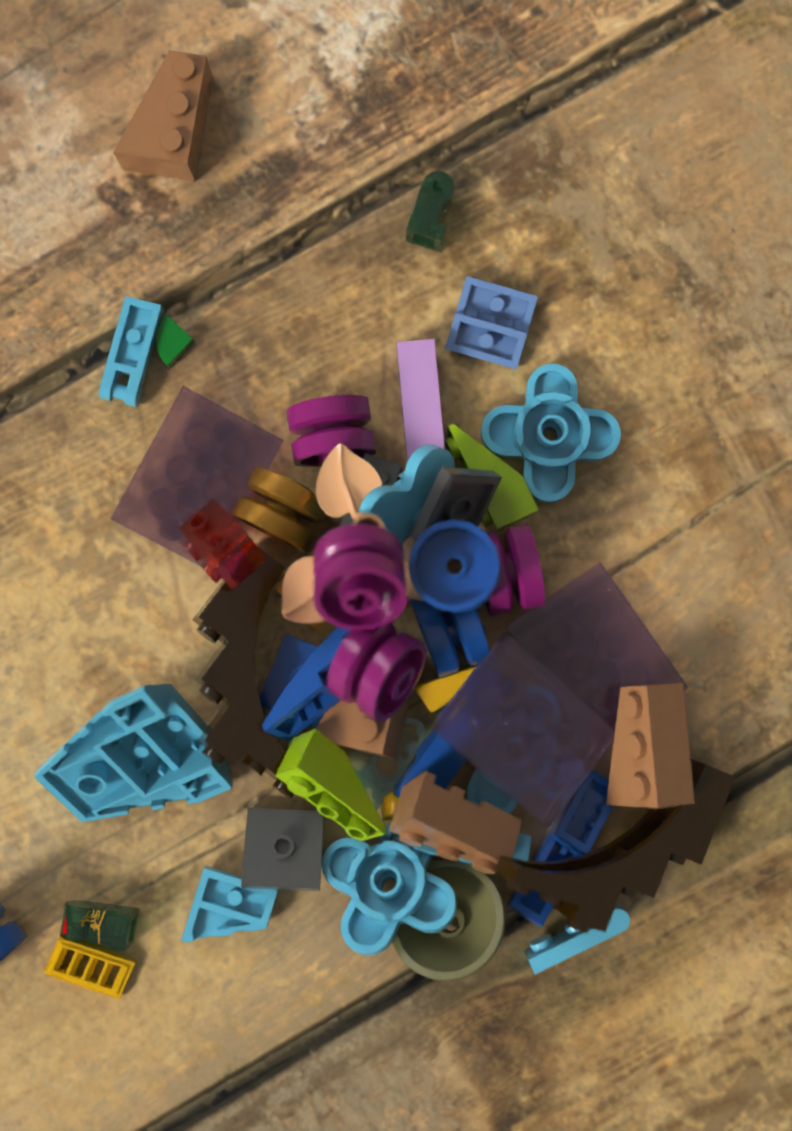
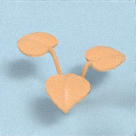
[282,444,462,624]

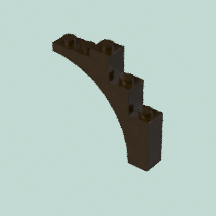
[192,544,302,799]
[495,758,735,933]

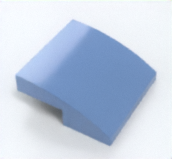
[445,276,538,370]

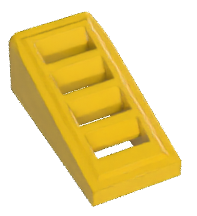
[414,662,494,712]
[44,931,137,999]

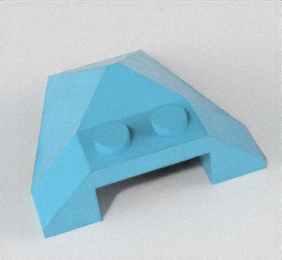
[34,684,233,822]

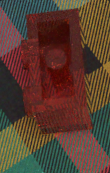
[178,498,268,590]

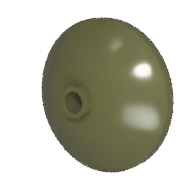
[392,859,505,981]

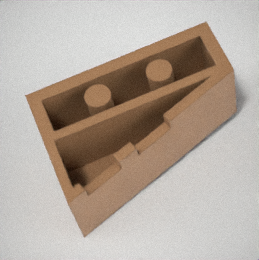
[113,50,213,181]
[606,683,695,808]
[316,695,411,760]
[389,771,522,874]

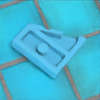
[181,865,278,942]

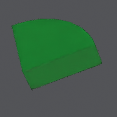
[156,314,195,369]

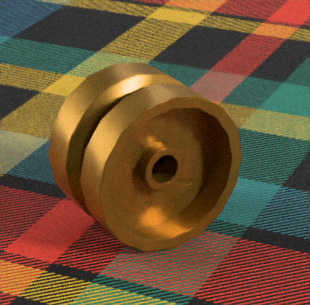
[231,466,326,553]

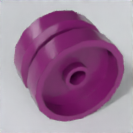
[286,394,376,467]
[313,524,407,630]
[485,524,545,617]
[327,624,427,722]

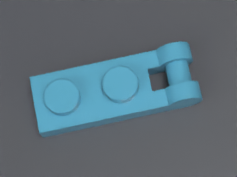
[99,296,164,408]
[524,903,630,974]

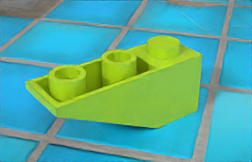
[444,424,539,533]
[275,729,387,841]

